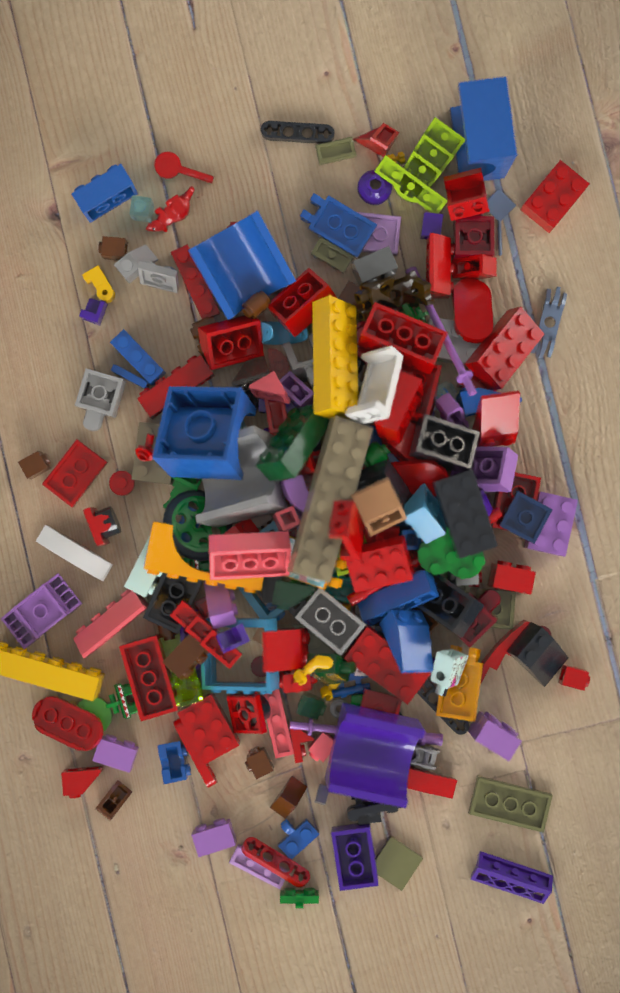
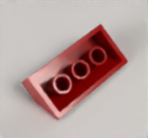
[358,302,448,375]

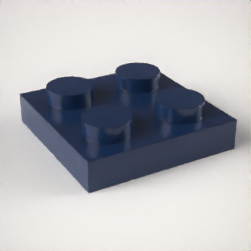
[499,491,553,544]

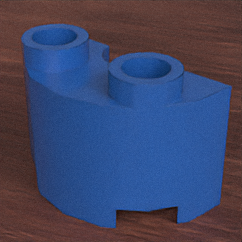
[157,741,191,784]

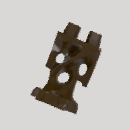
[354,270,435,321]

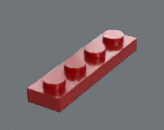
[171,244,220,319]

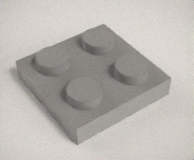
[138,261,179,293]

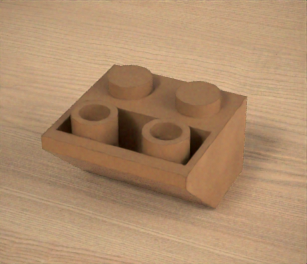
[351,477,407,536]

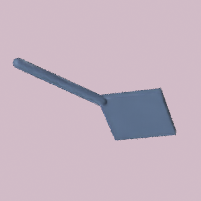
[488,189,516,256]

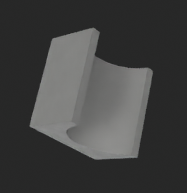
[195,426,287,528]

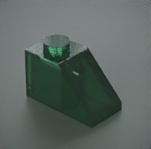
[272,580,318,610]
[296,691,327,720]

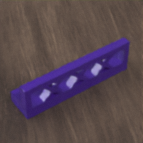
[471,851,553,904]

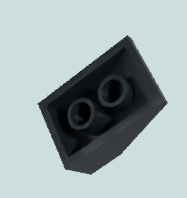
[143,573,203,634]
[507,622,569,687]

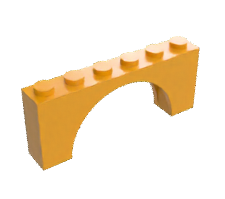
[144,521,264,593]

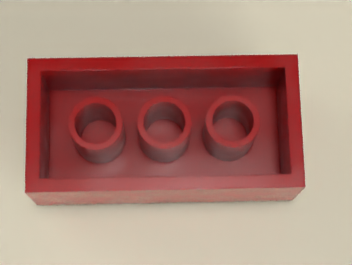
[465,306,544,391]
[344,624,431,705]
[119,634,180,721]

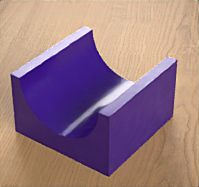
[324,702,425,808]

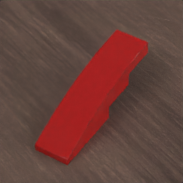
[170,600,242,669]
[480,620,530,684]
[407,766,457,799]

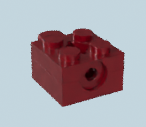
[453,213,495,260]
[456,589,501,648]

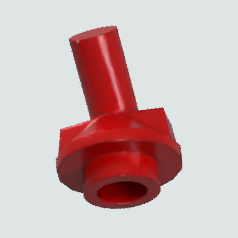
[135,433,155,461]

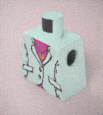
[430,648,469,696]

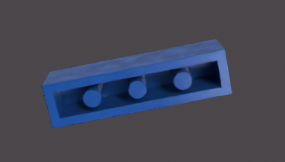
[357,570,439,627]

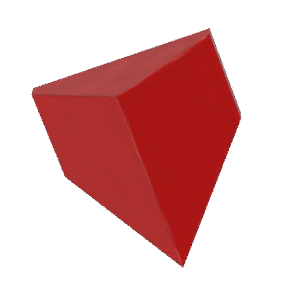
[353,123,399,157]

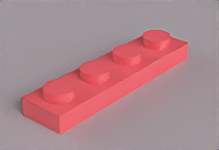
[261,681,294,758]

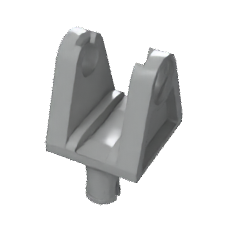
[282,333,314,392]

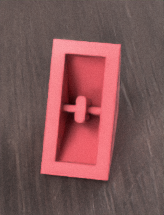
[249,371,291,404]

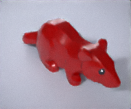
[146,186,195,232]

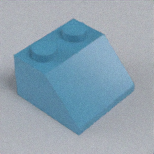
[404,483,446,544]

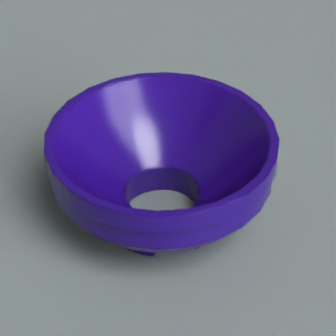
[358,170,392,205]

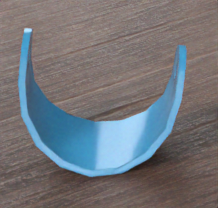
[261,321,308,345]

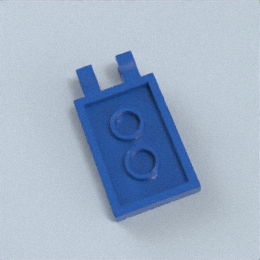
[300,193,377,259]

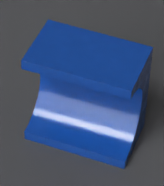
[450,76,517,181]
[188,211,296,320]
[152,386,257,480]

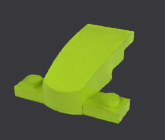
[374,117,465,214]

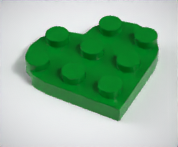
[417,527,485,579]

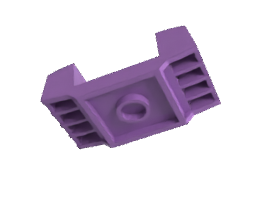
[0,573,82,649]

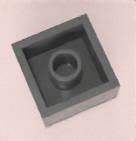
[352,246,398,286]

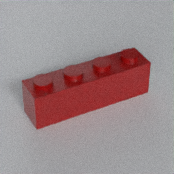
[137,355,215,419]

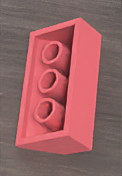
[209,531,291,580]
[73,589,149,658]

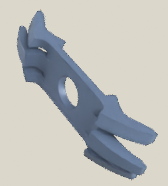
[530,286,567,359]

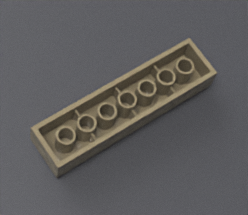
[287,416,373,583]

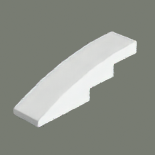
[36,525,113,581]

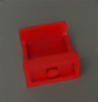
[443,168,489,221]
[328,500,365,560]

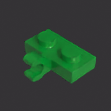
[280,887,319,909]

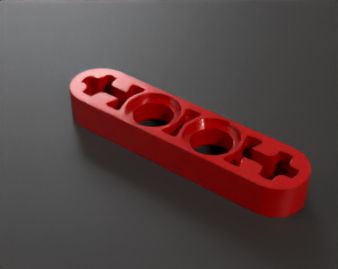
[173,718,218,788]
[241,837,310,888]

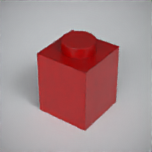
[558,665,590,691]

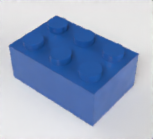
[71,164,138,223]

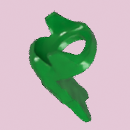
[163,477,202,515]

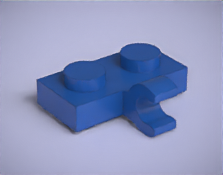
[278,818,320,860]

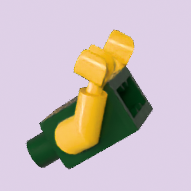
[294,654,356,701]

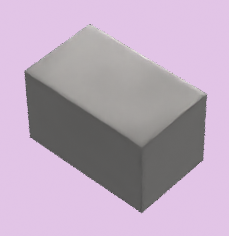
[314,784,329,805]

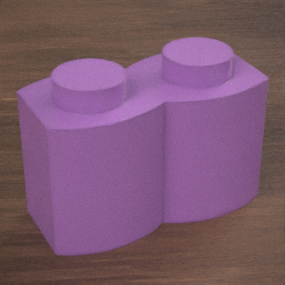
[435,393,469,428]

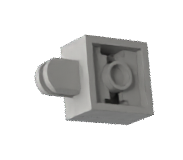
[75,368,126,431]

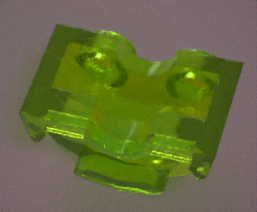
[170,667,204,708]

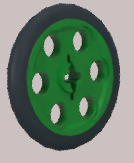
[163,490,232,561]

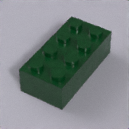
[255,404,329,481]

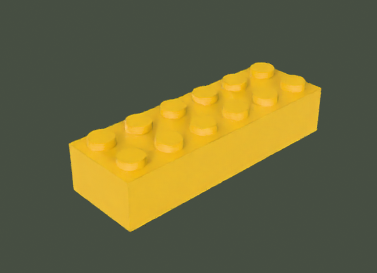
[312,295,358,420]
[0,641,105,701]

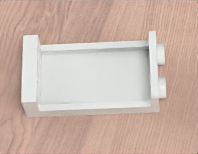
[346,346,403,424]

